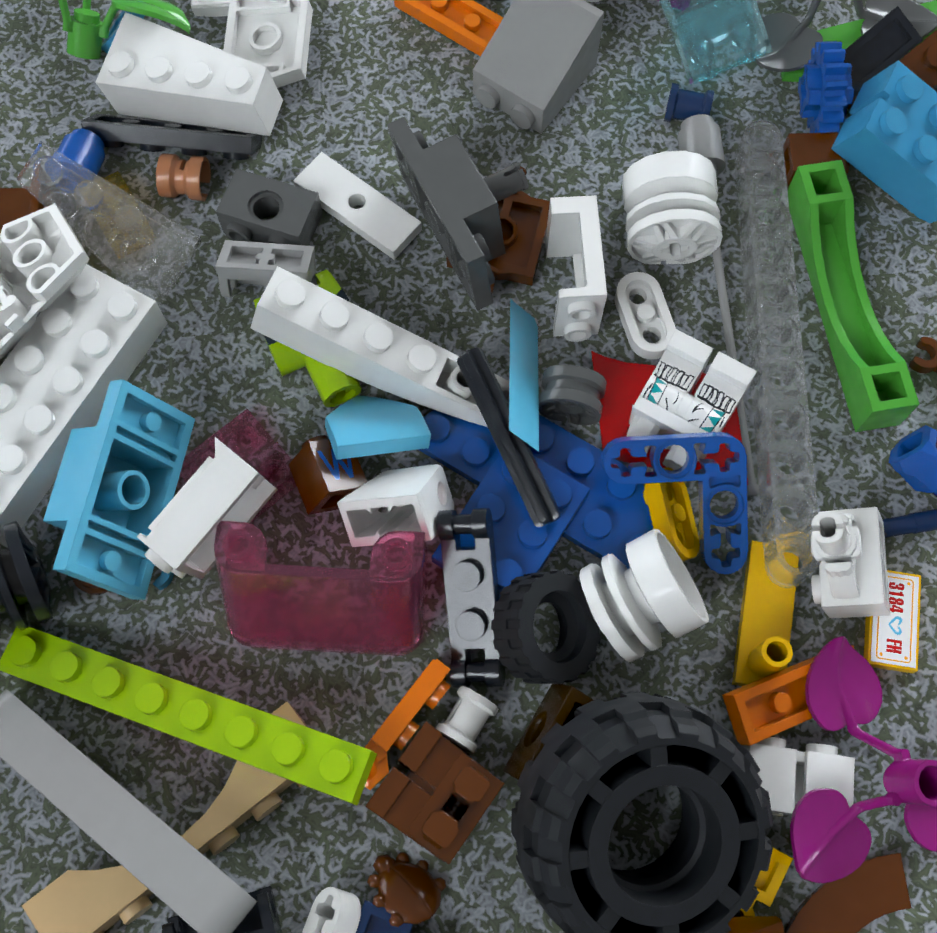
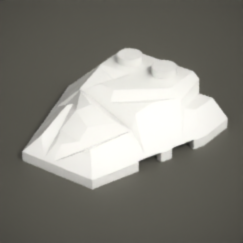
[0,204,89,360]

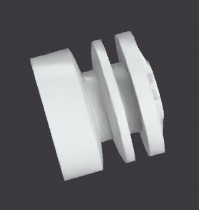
[622,151,723,264]
[579,528,709,662]

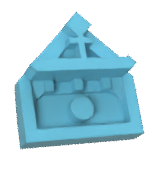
[325,396,431,460]

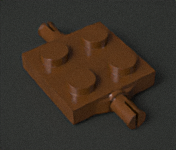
[446,166,550,293]

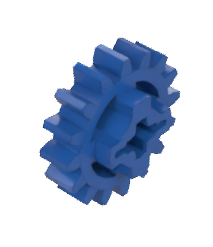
[798,41,854,133]

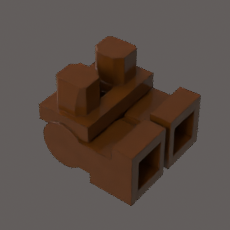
[365,721,505,864]

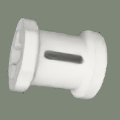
[436,686,499,754]

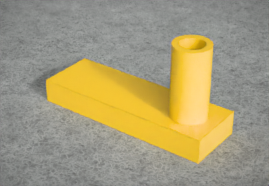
[732,540,800,686]

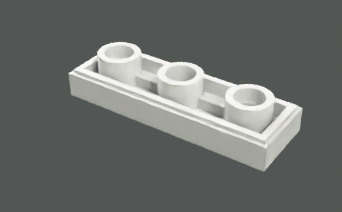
[293,152,422,260]

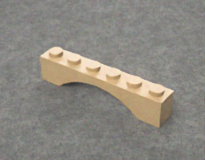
[22,701,308,933]

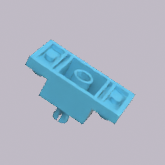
[43,379,195,600]

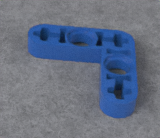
[601,432,748,574]

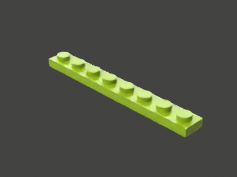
[0,626,377,806]

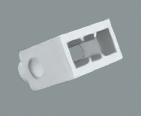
[337,464,454,547]

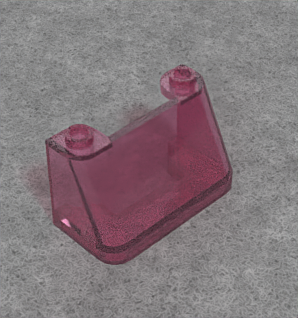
[214,521,429,656]

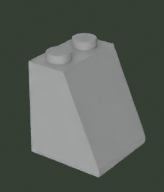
[473,0,605,134]

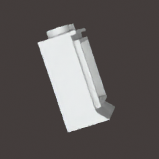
[137,437,278,579]

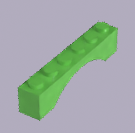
[785,160,919,432]

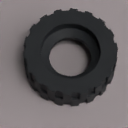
[491,570,601,684]

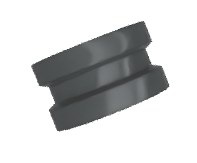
[539,364,607,426]

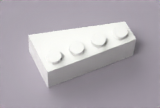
[95,12,283,136]

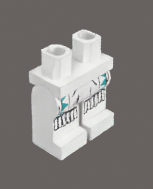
[626,329,757,470]

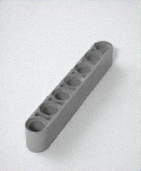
[0,689,257,933]

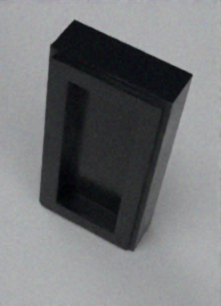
[844,6,923,97]

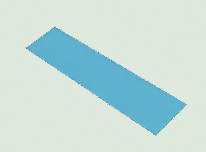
[509,299,539,452]

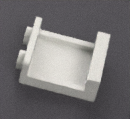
[545,195,607,342]

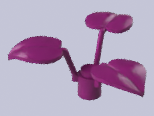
[790,636,937,883]

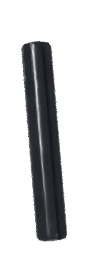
[457,347,561,527]

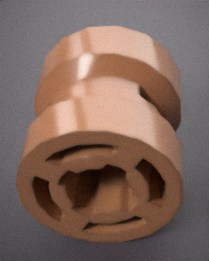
[156,153,211,201]

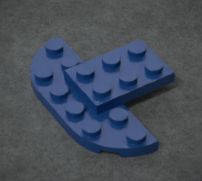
[418,410,653,598]

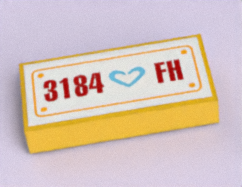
[864,570,921,674]

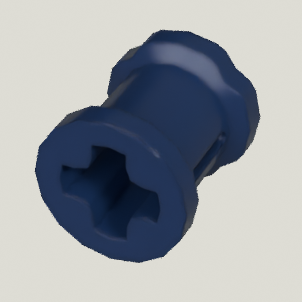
[664,83,714,122]

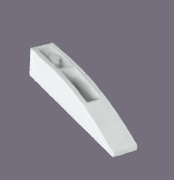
[250,266,509,427]

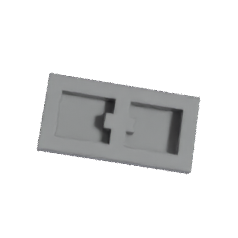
[215,240,317,297]

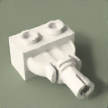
[809,507,890,618]

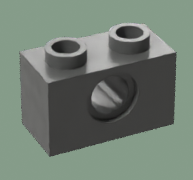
[216,168,323,246]

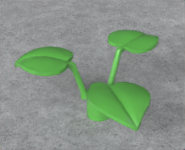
[58,0,190,60]

